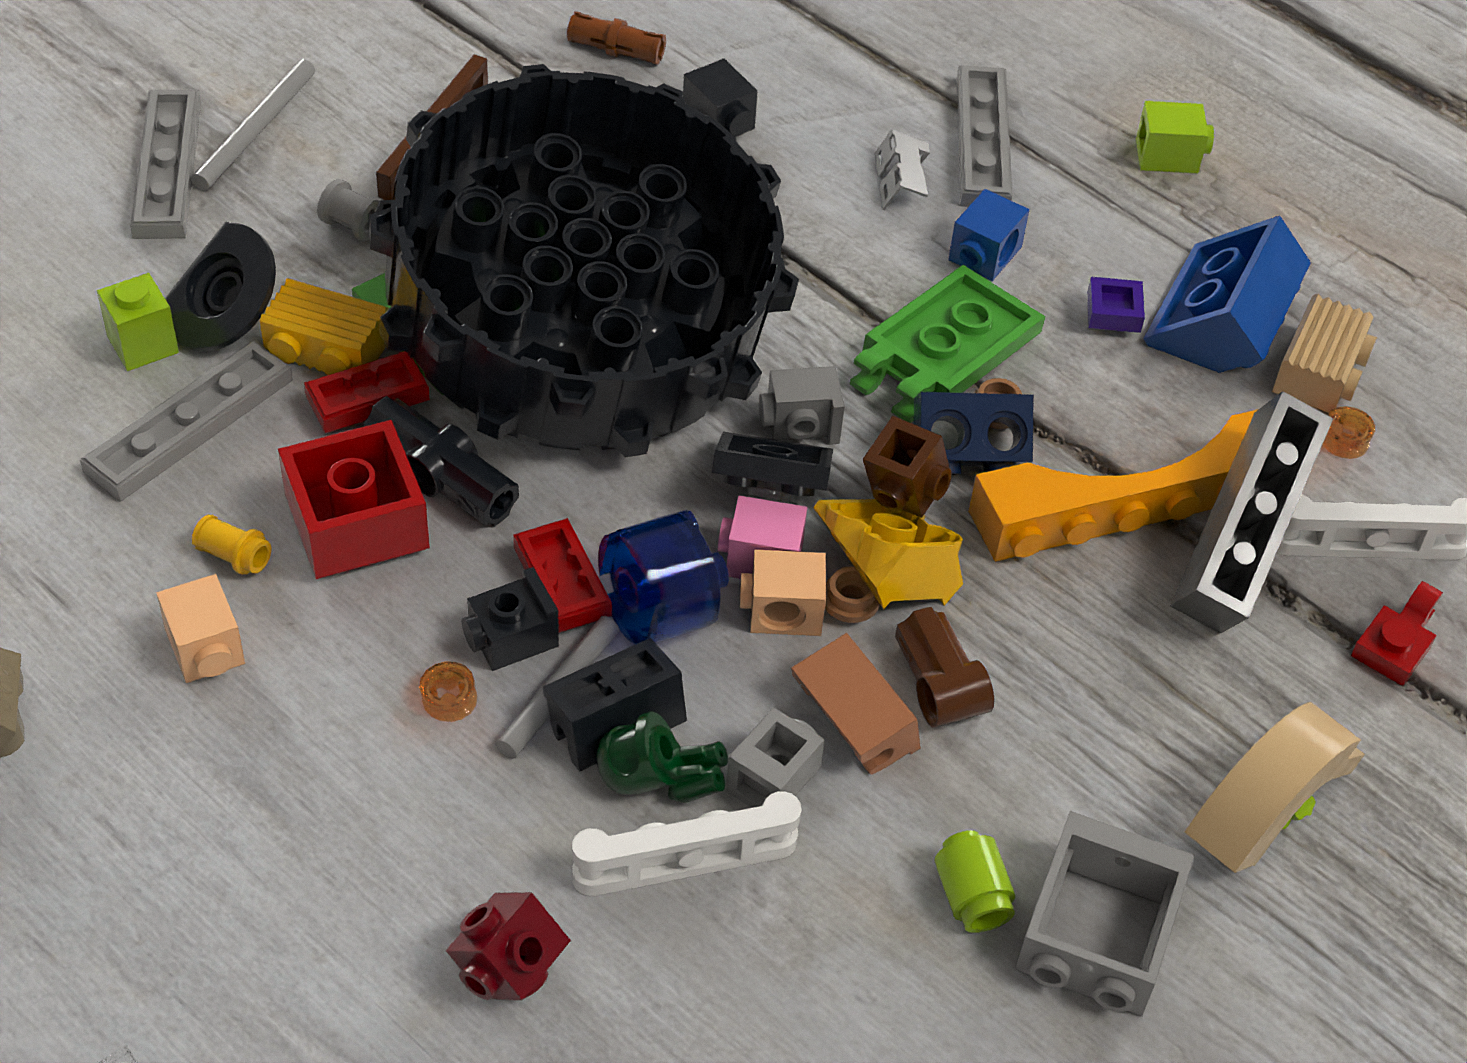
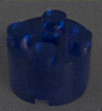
[598,509,729,644]

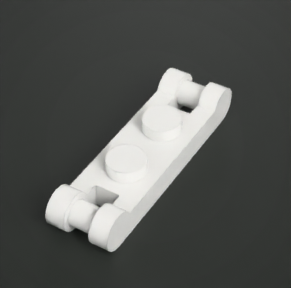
[1277,494,1467,560]
[572,791,802,896]

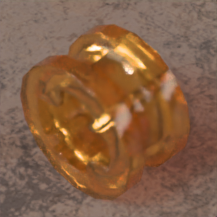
[1323,406,1376,459]
[419,661,478,722]

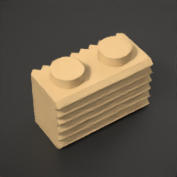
[1272,293,1377,415]

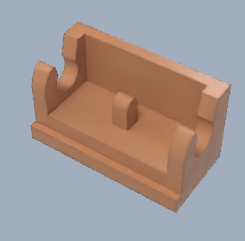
[791,633,921,774]

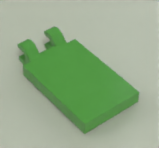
[849,265,1046,423]

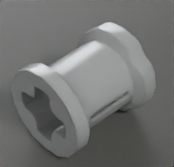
[317,179,383,241]

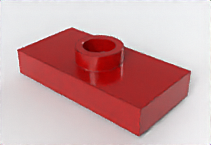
[304,351,430,433]
[513,518,612,633]

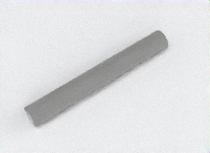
[496,616,619,759]

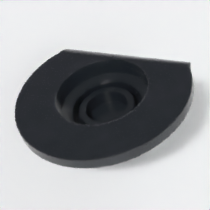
[165,222,276,351]

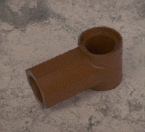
[895,607,994,728]

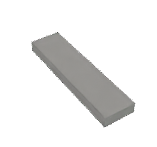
[957,65,1012,207]
[130,90,201,239]
[80,340,293,502]

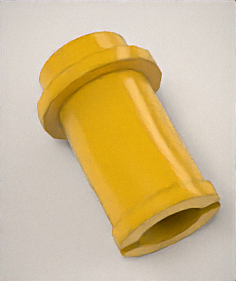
[192,514,272,575]

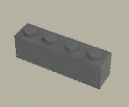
[1170,391,1333,633]

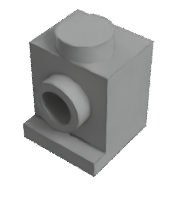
[759,366,845,445]
[726,707,825,808]

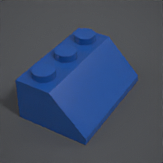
[1143,215,1311,373]

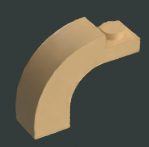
[1184,702,1365,873]

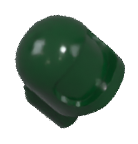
[596,711,728,803]

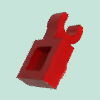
[1351,581,1443,686]

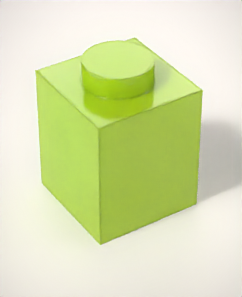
[1136,101,1214,174]
[96,272,179,371]

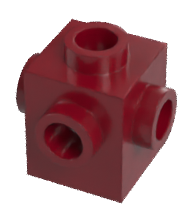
[446,892,571,1001]

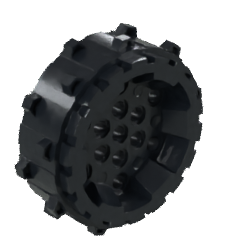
[369,64,799,458]

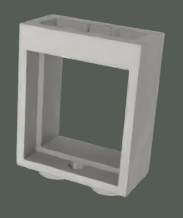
[1015,811,1195,1016]

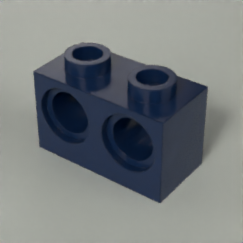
[913,392,1034,475]

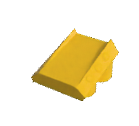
[813,499,963,609]

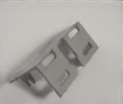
[874,129,930,210]

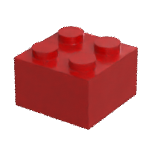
[278,420,430,579]

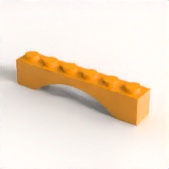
[968,409,1259,562]

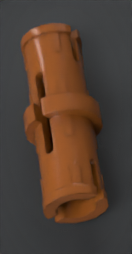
[567,11,666,65]

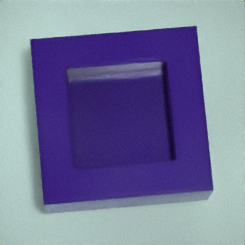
[1087,276,1145,333]

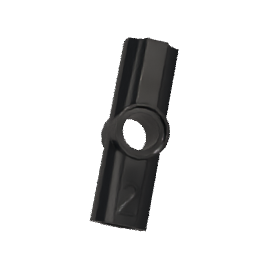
[363,396,519,526]

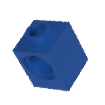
[948,189,1030,281]

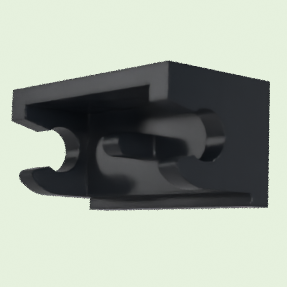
[542,638,687,772]

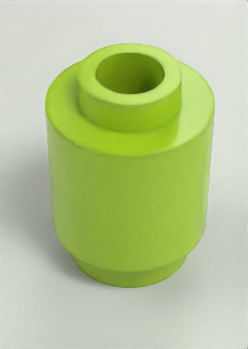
[934,830,1016,933]

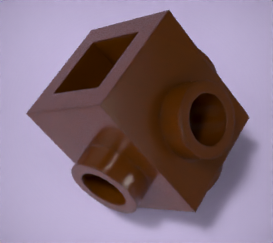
[863,416,952,518]

